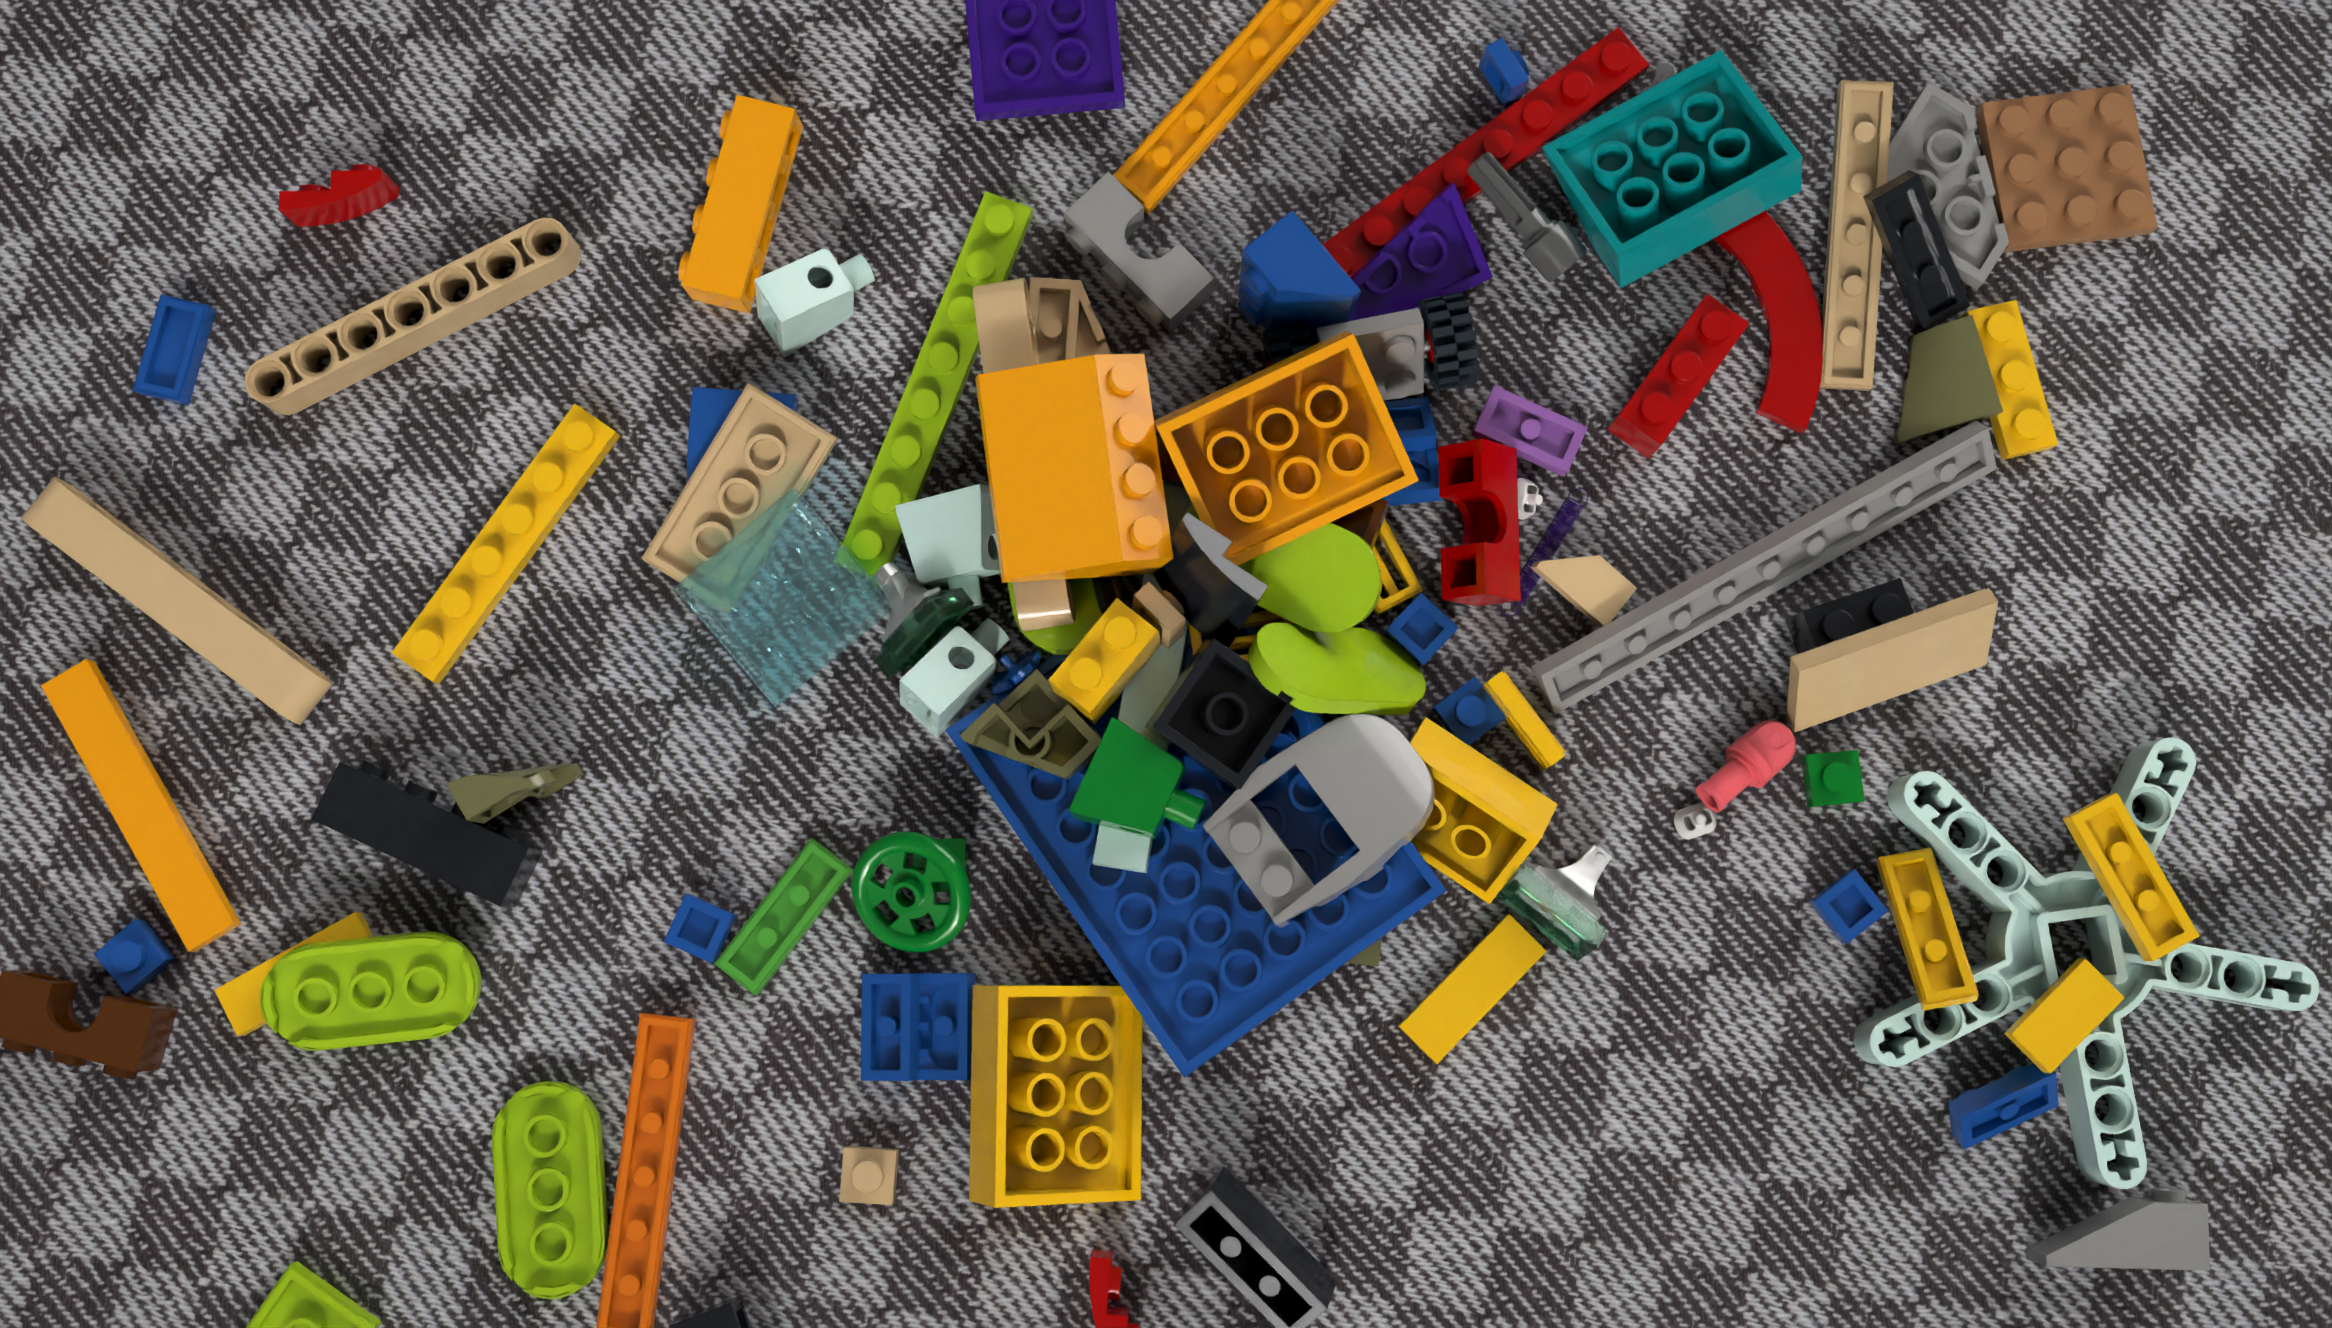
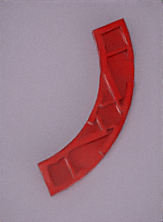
[1713,211,1823,434]

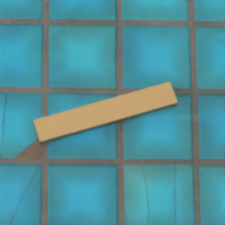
[1819,80,1894,391]

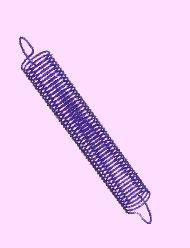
[1501,487,1589,616]

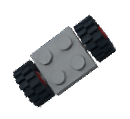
[1262,292,1480,401]

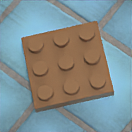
[1975,84,2158,253]

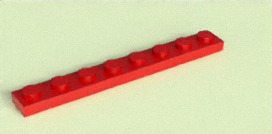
[1322,27,1650,278]

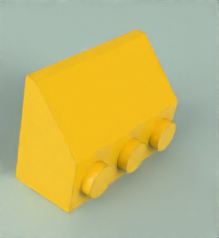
[1408,717,1558,904]

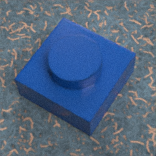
[1479,37,1529,108]
[1384,593,1459,667]
[1432,676,1507,745]
[1809,869,1888,944]
[663,893,737,963]
[94,919,176,994]

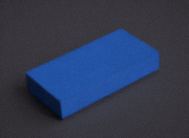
[132,294,216,406]

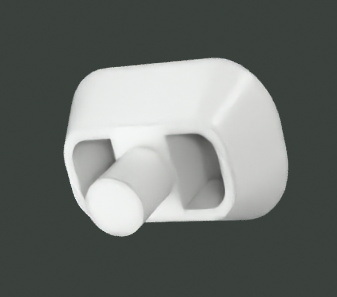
[1517,478,1543,520]
[1674,802,1717,840]

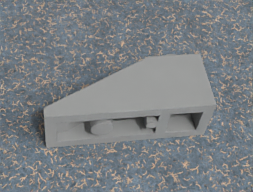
[2026,1188,2210,1271]

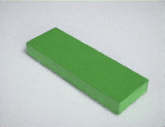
[714,838,854,996]

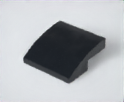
[1153,512,1268,648]

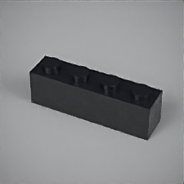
[311,759,543,908]

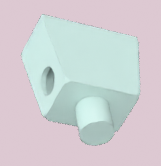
[754,249,875,357]
[895,484,1000,612]
[900,618,1009,738]

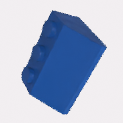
[1237,210,1361,339]

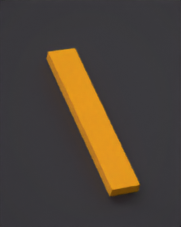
[1113,0,1339,215]
[41,659,242,952]

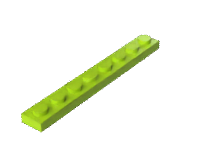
[835,191,1034,579]

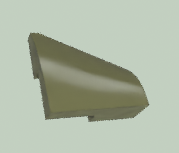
[1893,315,2003,445]
[959,669,1102,779]
[446,763,585,824]

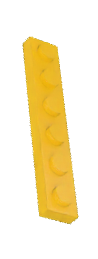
[391,403,620,684]

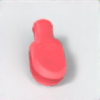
[1696,720,1796,813]

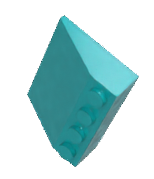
[1542,50,1803,288]

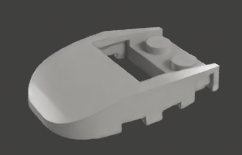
[1203,714,1435,928]

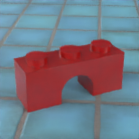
[1607,293,1750,459]
[1438,438,1521,607]

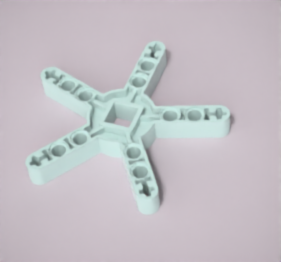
[1854,737,2319,1189]

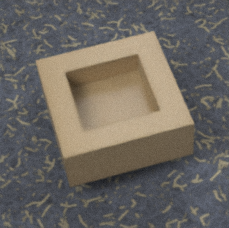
[1132,582,1186,649]
[839,1146,899,1205]

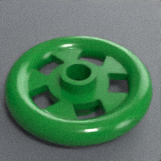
[851,831,971,952]

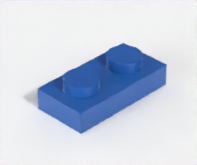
[1948,1063,2059,1150]

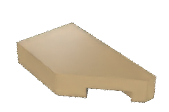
[1530,555,1637,628]

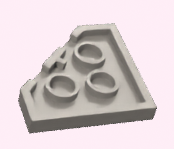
[1887,82,2009,289]

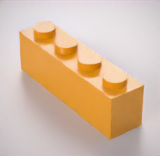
[678,95,803,314]

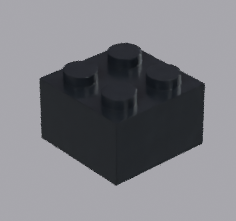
[1145,638,1296,790]

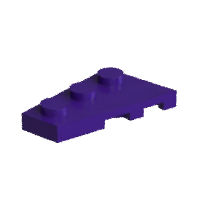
[1351,183,1493,321]

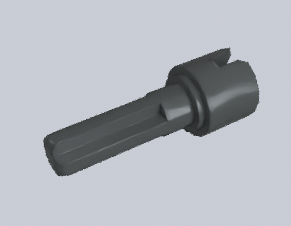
[1467,152,1588,283]

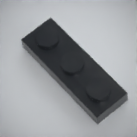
[1863,170,1970,331]

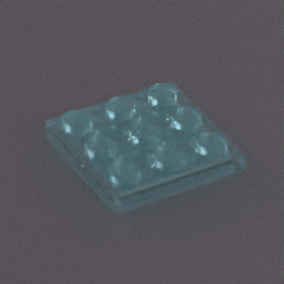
[674,488,892,707]

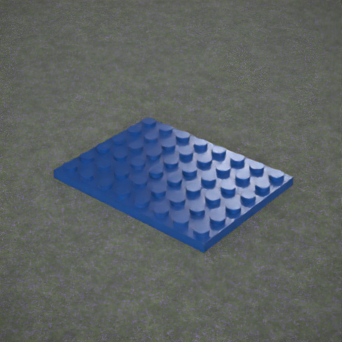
[945,601,1447,1078]

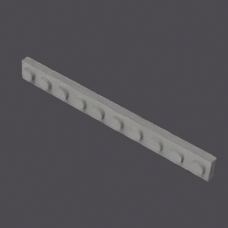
[1531,420,1997,714]

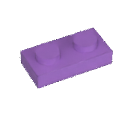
[1471,385,1588,477]

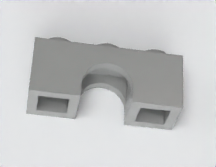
[1064,171,1215,333]

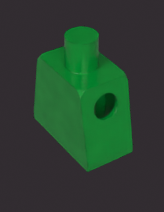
[1069,717,1206,839]

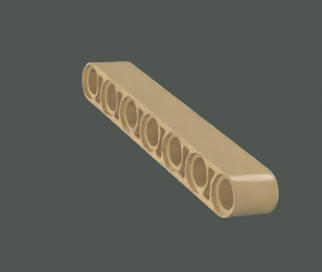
[244,218,581,415]
[973,278,1076,632]
[21,477,334,725]

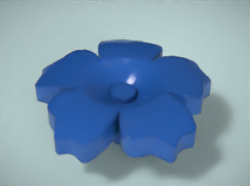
[989,648,1042,695]

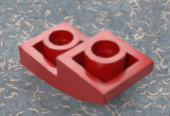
[279,164,399,227]
[1089,1250,1139,1328]

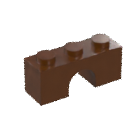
[0,970,178,1079]

